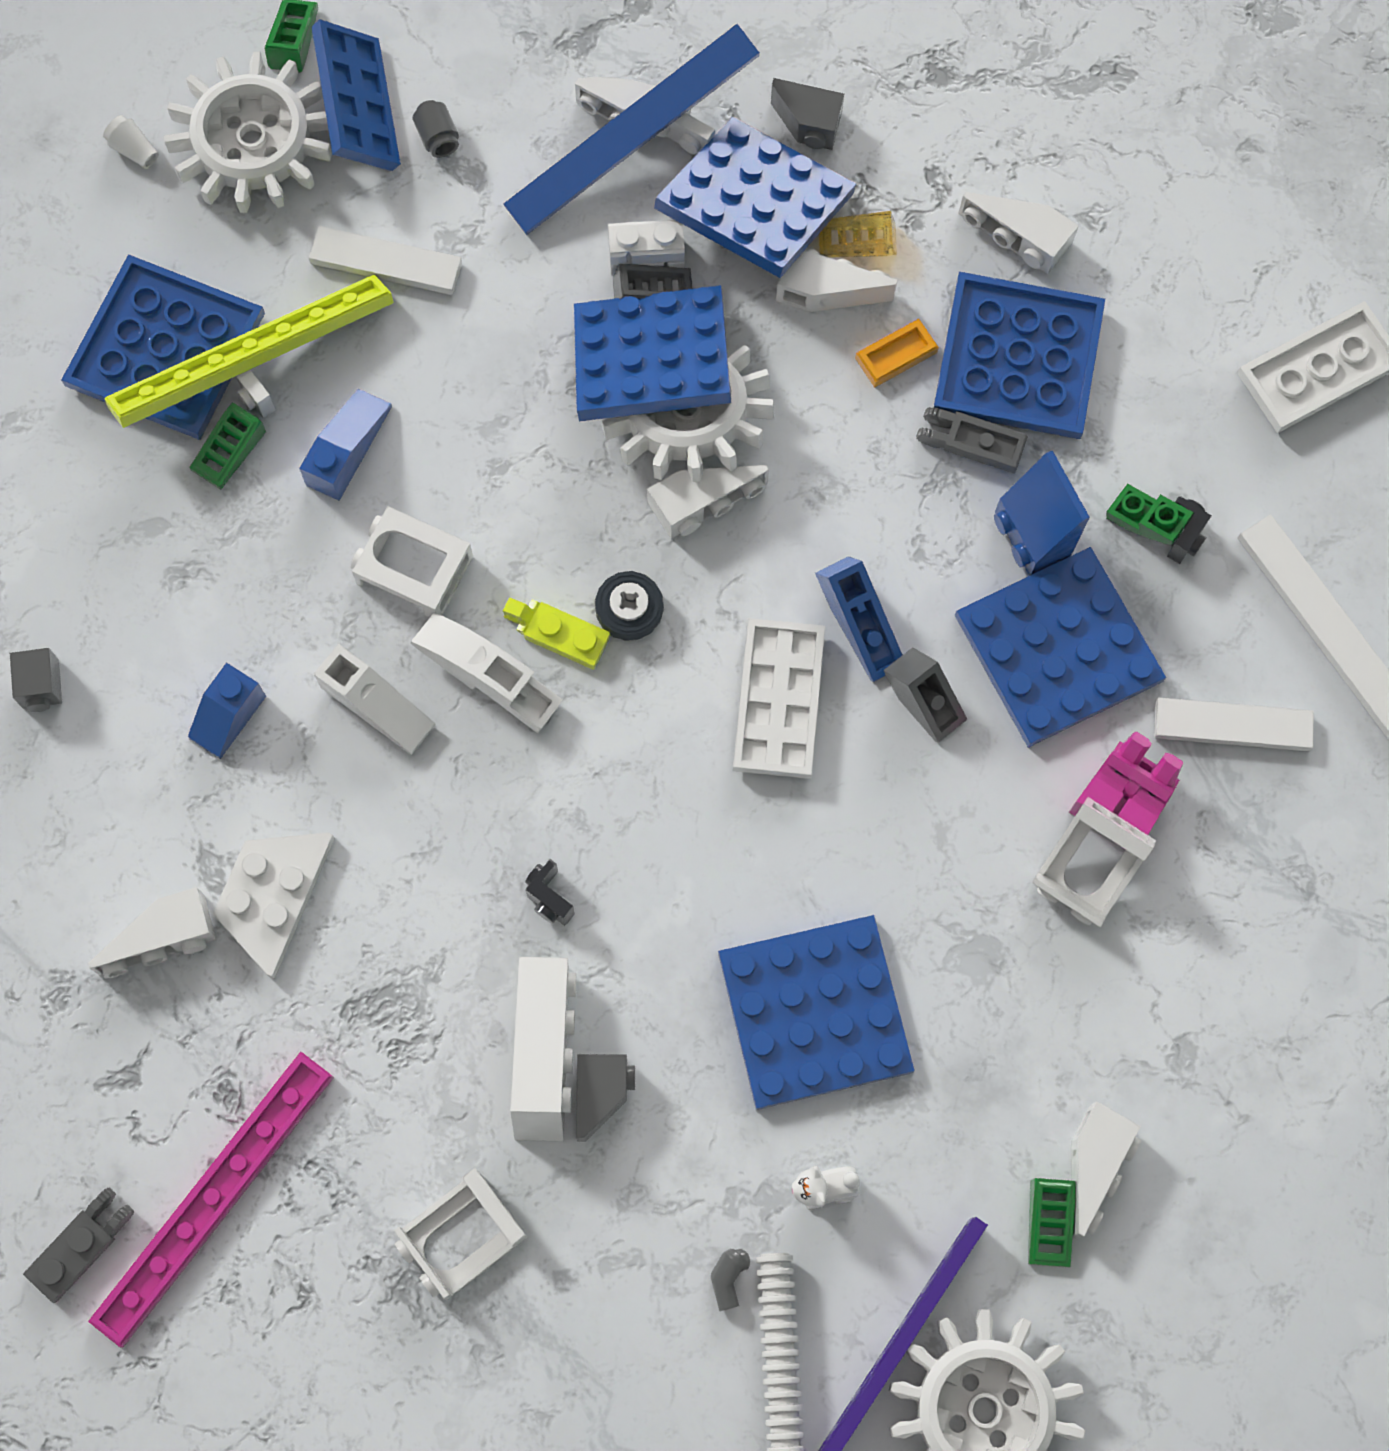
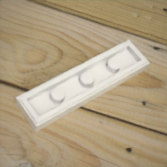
[309,226,462,295]
[1154,697,1314,751]

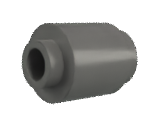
[412,100,459,158]

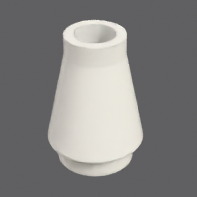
[103,115,159,169]

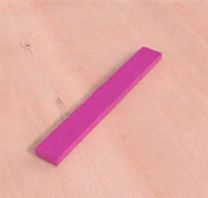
[88,1051,334,1348]

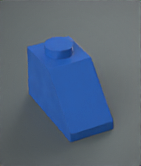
[187,662,267,759]

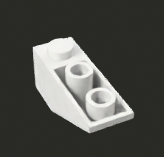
[958,192,1079,275]
[776,248,898,312]
[647,465,769,539]
[314,644,436,755]
[88,887,216,978]
[1071,1101,1141,1239]

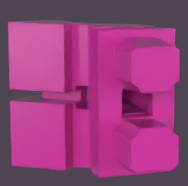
[1069,732,1183,850]

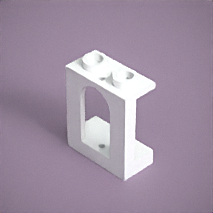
[351,506,473,618]
[1032,797,1156,927]
[394,1168,527,1300]

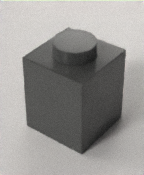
[10,648,62,712]

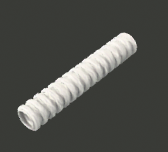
[756,1253,805,1451]

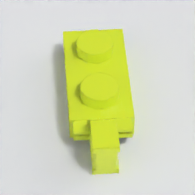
[502,597,611,670]

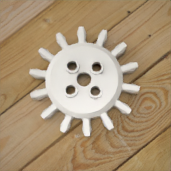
[164,52,333,213]
[602,345,774,482]
[889,1309,1085,1451]

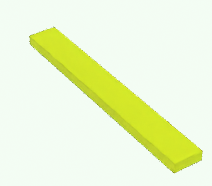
[105,275,394,428]

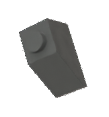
[771,78,845,150]
[883,648,967,743]
[576,1054,635,1142]

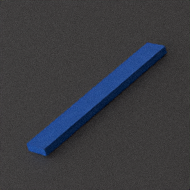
[503,24,760,235]

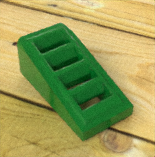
[264,0,318,73]
[189,402,266,490]
[1028,1178,1076,1267]

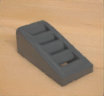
[613,264,693,300]

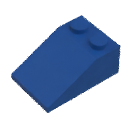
[994,450,1090,576]

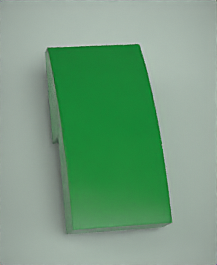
[1106,483,1193,545]

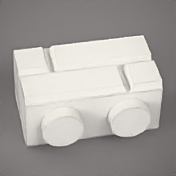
[608,220,685,276]

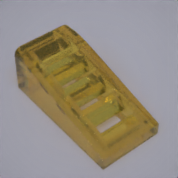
[819,211,897,257]

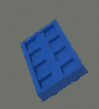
[312,19,401,171]

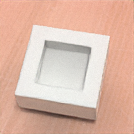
[236,370,276,418]

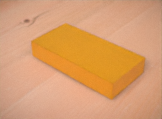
[855,318,939,388]

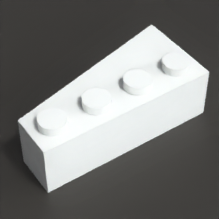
[510,957,576,1141]

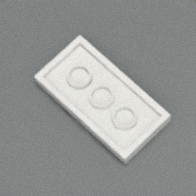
[1237,301,1389,434]

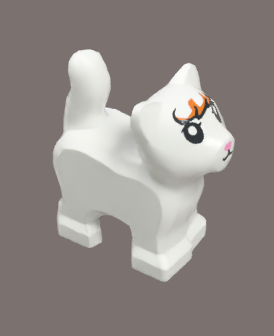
[792,1166,860,1210]

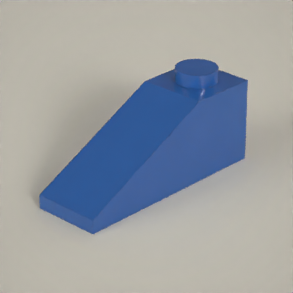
[299,389,392,501]
[815,556,903,682]

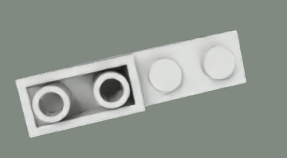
[575,77,715,154]
[410,612,563,733]

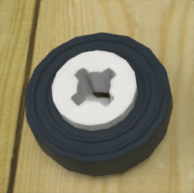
[595,571,664,641]

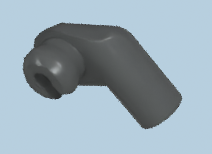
[711,1249,750,1312]

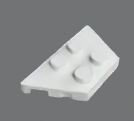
[213,832,335,979]

